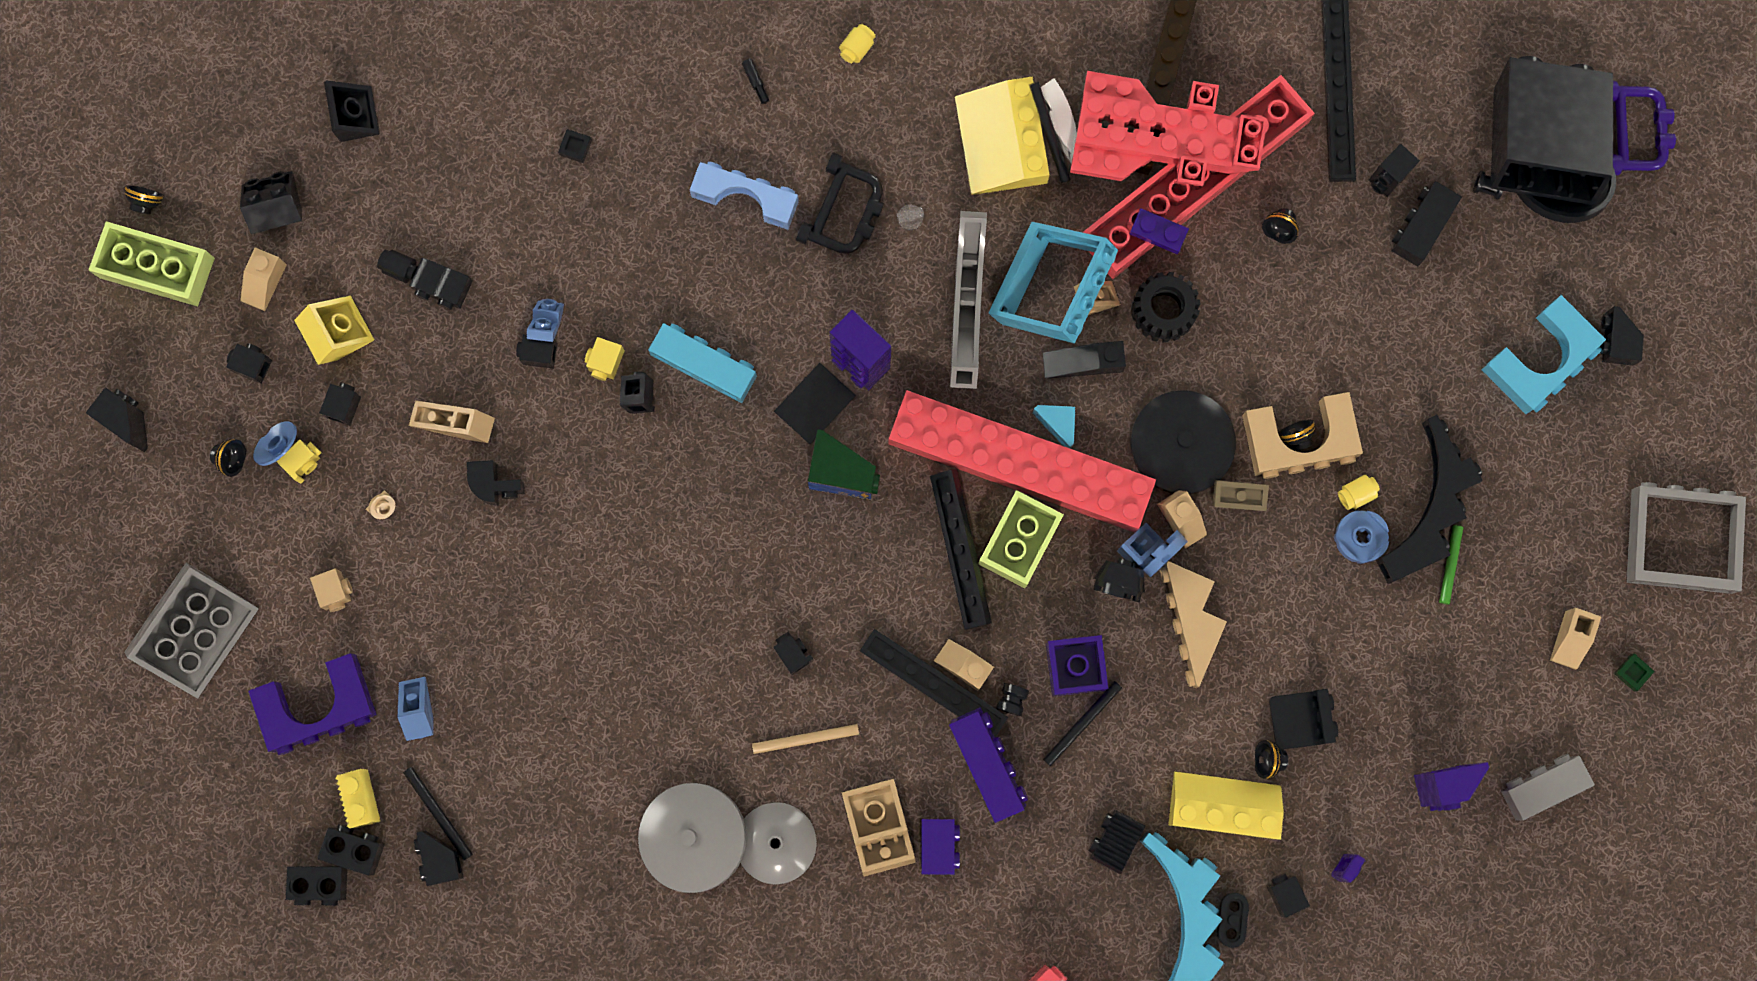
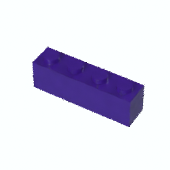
[949,707,1028,823]

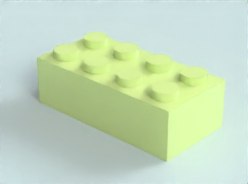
[89,222,215,306]

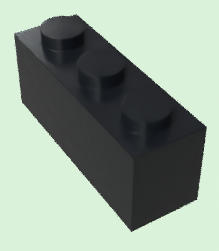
[1391,181,1462,267]

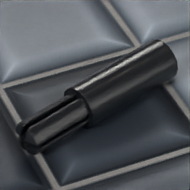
[742,59,769,104]

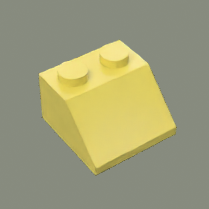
[294,296,374,365]

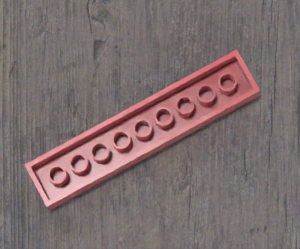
[1083,75,1315,279]
[888,390,1156,533]

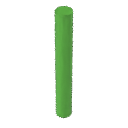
[1439,525,1463,605]

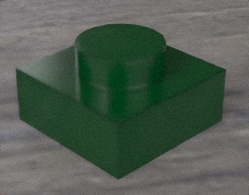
[1614,653,1655,692]

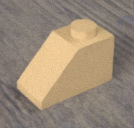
[240,248,287,311]
[1157,490,1207,549]
[934,639,994,691]

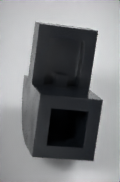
[467,460,525,506]

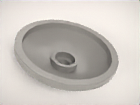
[741,802,817,884]

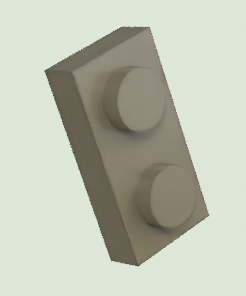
[1212,480,1269,511]

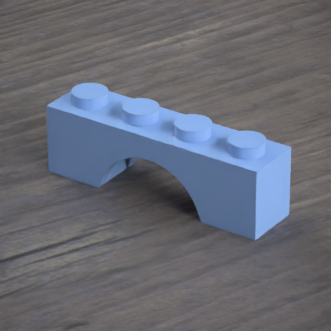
[690,162,799,230]

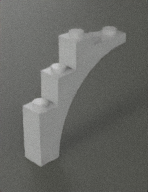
[950,211,987,389]

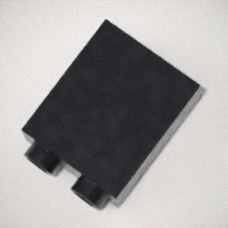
[1490,56,1613,205]

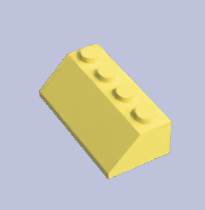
[1168,772,1284,840]

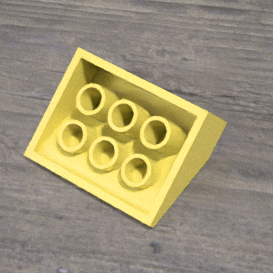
[955,77,1050,195]

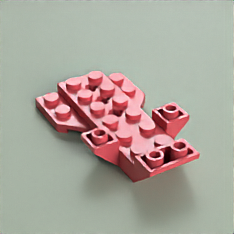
[1070,71,1267,187]

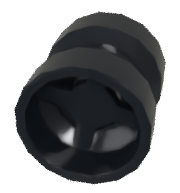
[996,683,1029,717]

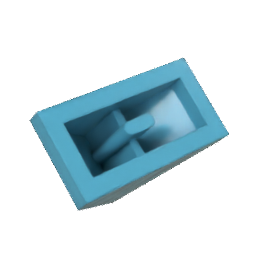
[1033,405,1075,449]

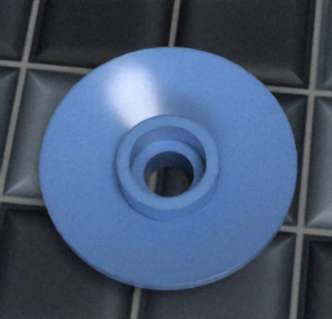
[253,421,297,466]

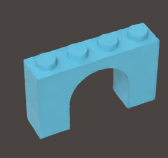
[1481,295,1606,414]

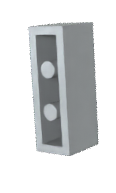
[1501,754,1595,821]

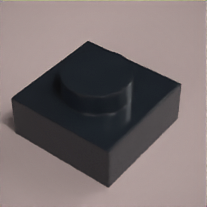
[558,129,592,163]

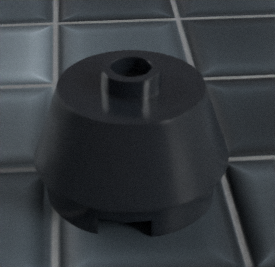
[1093,558,1145,603]

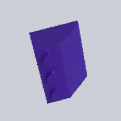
[1414,762,1489,811]

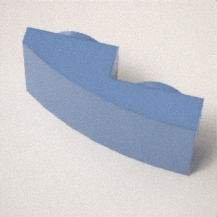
[527,299,564,342]

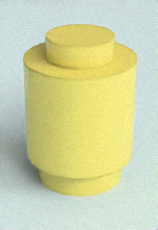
[839,24,875,63]
[1338,475,1380,510]

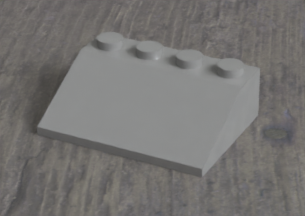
[125,562,259,698]

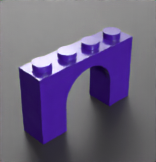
[248,653,376,755]

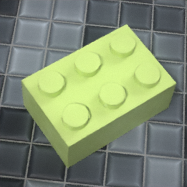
[978,490,1064,588]

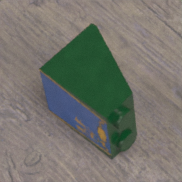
[808,429,880,500]

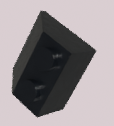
[86,387,148,452]

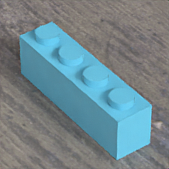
[648,323,757,403]

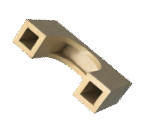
[1242,392,1363,479]

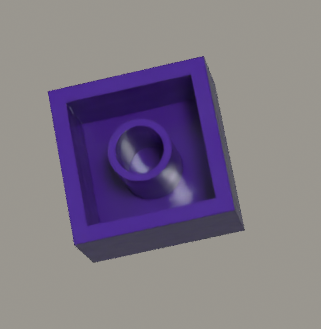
[1046,635,1108,697]

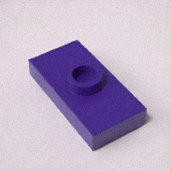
[1331,854,1365,883]

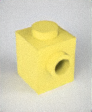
[585,337,624,381]

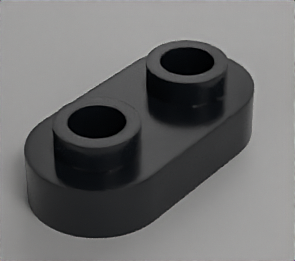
[1217,892,1249,948]

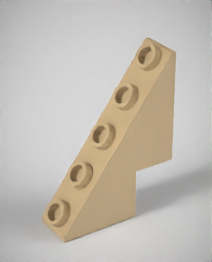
[1160,561,1227,688]

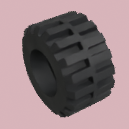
[1131,272,1200,343]

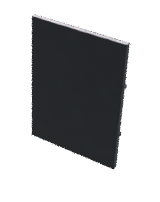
[774,363,856,444]

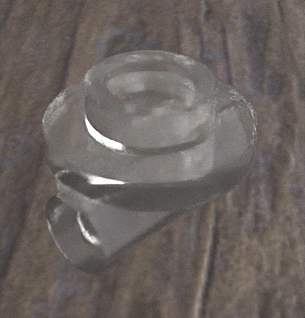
[897,204,924,230]

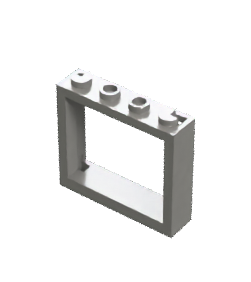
[1627,482,1746,594]

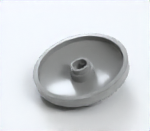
[638,783,746,893]

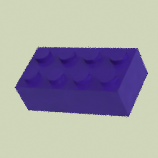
[830,310,891,390]

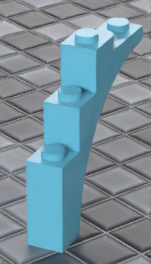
[1140,832,1224,981]

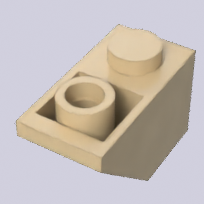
[1550,608,1601,670]

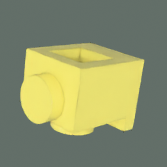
[276,440,322,484]

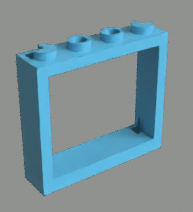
[989,222,1118,344]

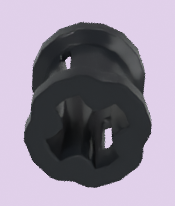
[1473,171,1503,200]

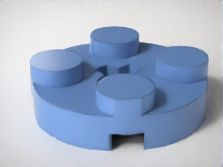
[1334,511,1389,564]
[1139,530,1188,577]

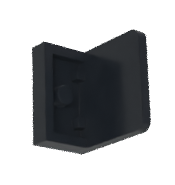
[1269,689,1339,749]

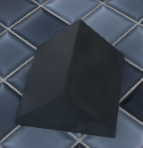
[324,80,379,142]

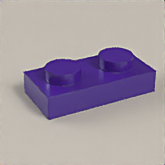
[1130,208,1189,255]

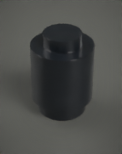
[377,250,418,283]

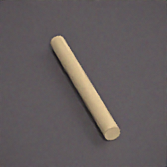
[752,724,859,754]

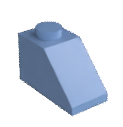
[398,677,433,741]

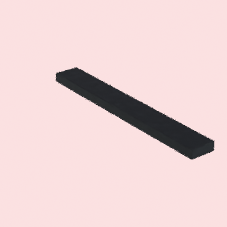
[1322,0,1356,182]

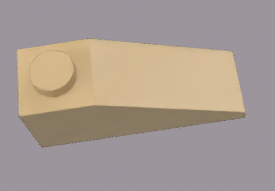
[409,401,495,443]

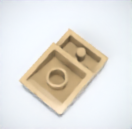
[842,779,916,877]

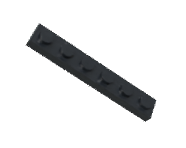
[930,469,992,630]
[860,629,1008,737]

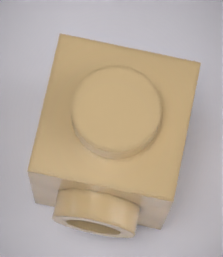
[310,568,353,612]

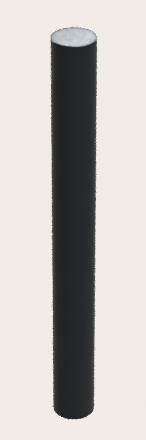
[1029,81,1071,183]
[1043,681,1122,767]
[403,767,473,861]

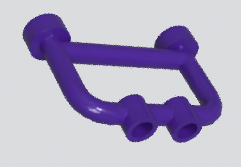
[1613,81,1676,175]

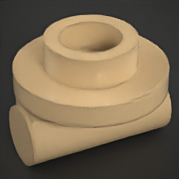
[366,490,395,519]

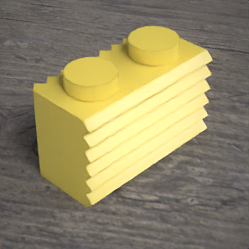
[335,769,381,828]

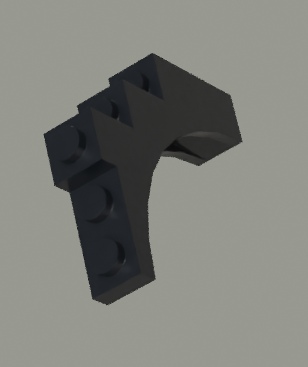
[1376,415,1483,584]

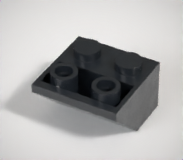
[240,171,302,234]

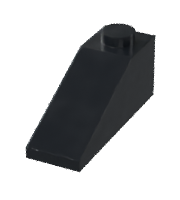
[1042,341,1126,379]

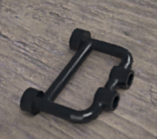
[796,152,884,254]

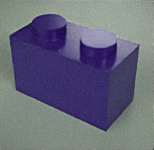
[921,819,960,875]

